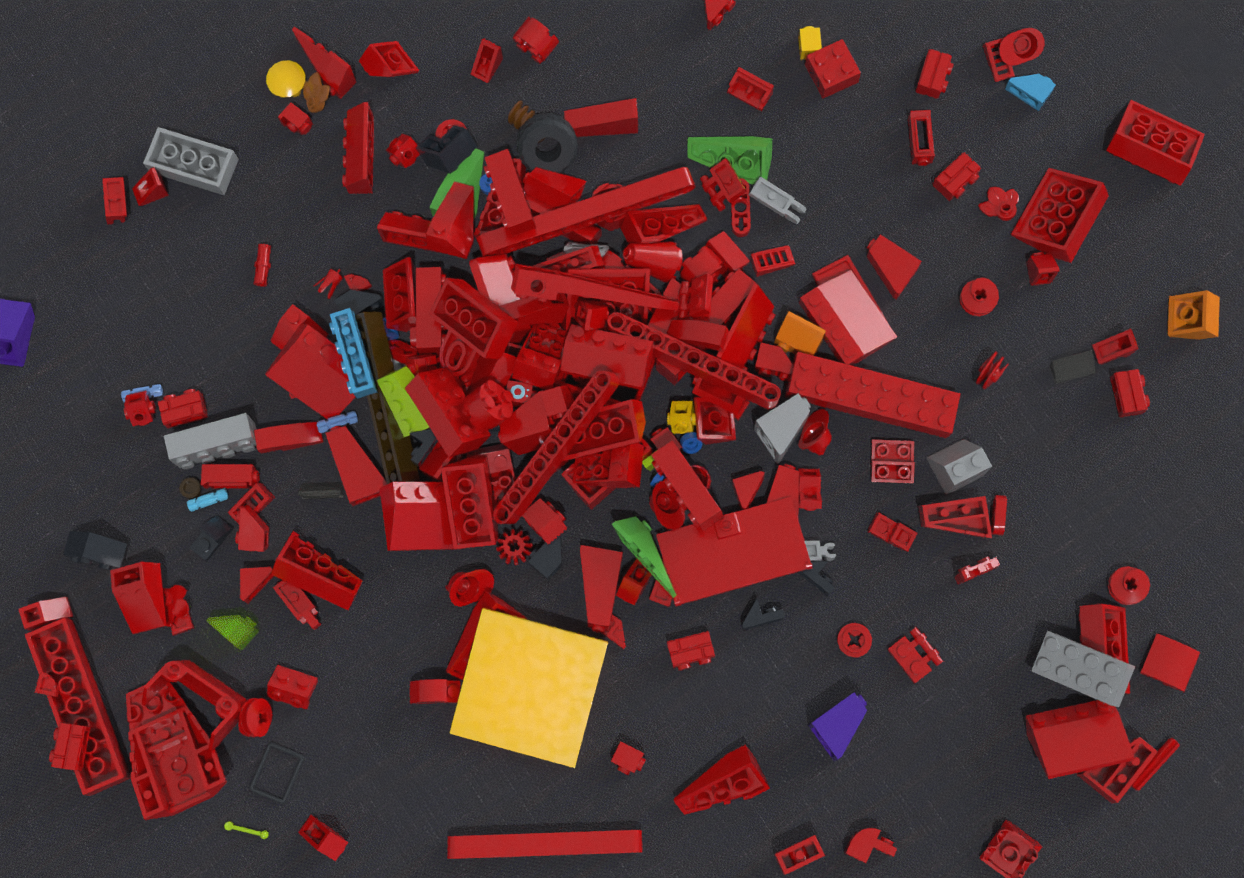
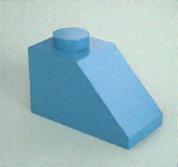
[1005,74,1056,111]

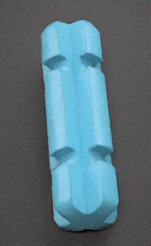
[187,488,229,512]

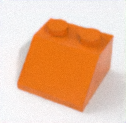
[1168,290,1220,340]
[774,311,826,356]

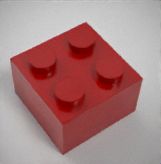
[805,39,861,99]

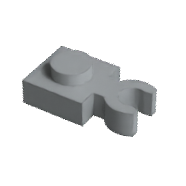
[805,541,836,562]

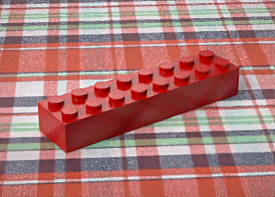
[785,352,961,438]
[25,617,131,796]

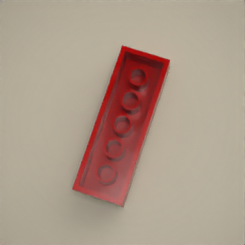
[656,269,758,386]

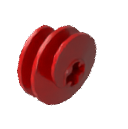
[959,278,999,317]
[976,351,1009,390]
[1108,566,1150,605]
[238,698,272,737]

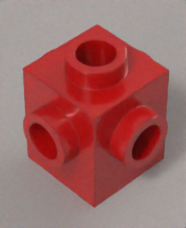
[386,133,420,168]
[124,391,156,426]

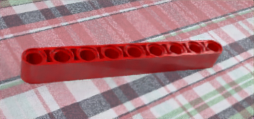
[607,312,781,409]
[493,370,619,524]
[447,830,643,859]

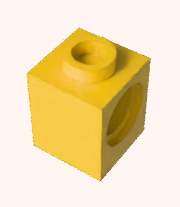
[798,26,822,60]

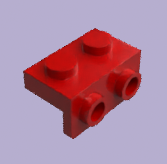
[267,665,318,709]

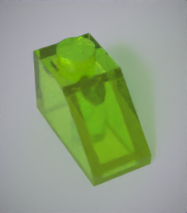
[206,615,259,650]

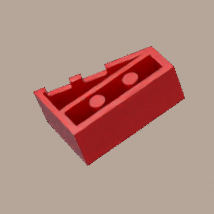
[918,496,992,538]
[1077,737,1158,804]

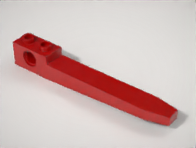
[511,264,679,311]

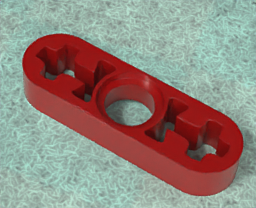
[731,178,751,237]

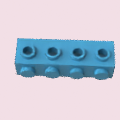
[329,308,377,399]

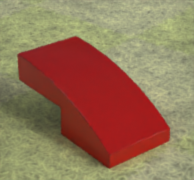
[867,513,917,552]

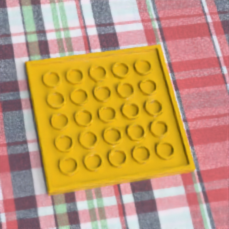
[450,608,608,768]

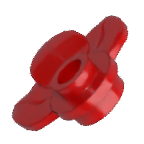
[978,187,1019,221]
[163,585,189,627]

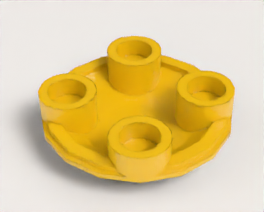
[266,60,306,97]

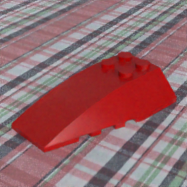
[126,681,227,820]

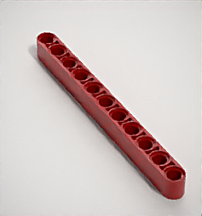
[476,167,696,257]

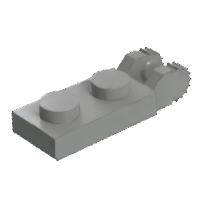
[749,177,806,224]

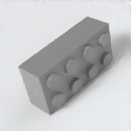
[143,127,239,195]
[164,413,257,469]
[1032,631,1135,707]

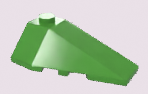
[688,136,772,184]
[430,149,484,219]
[612,517,676,598]

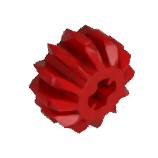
[496,529,533,566]

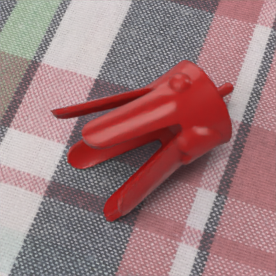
[313,269,343,299]

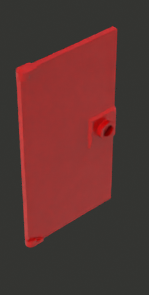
[656,497,812,606]

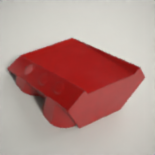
[980,820,1042,878]

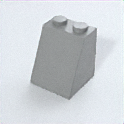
[754,393,811,463]
[926,439,992,495]

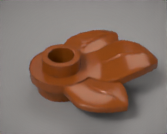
[303,72,330,113]

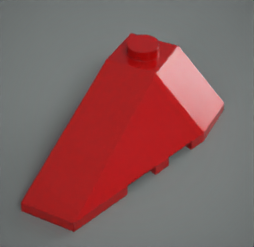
[621,204,707,243]

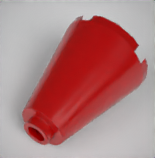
[623,241,683,282]

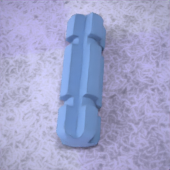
[121,384,163,403]
[317,411,358,433]

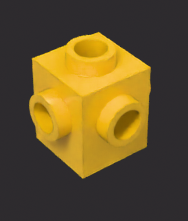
[667,401,696,434]

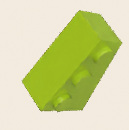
[377,366,430,437]

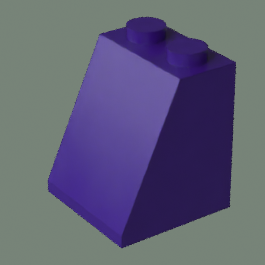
[0,299,35,367]
[808,693,867,761]

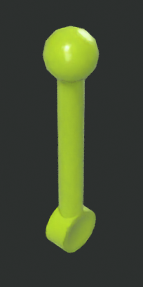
[224,822,269,839]

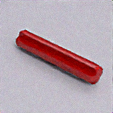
[1131,738,1180,791]

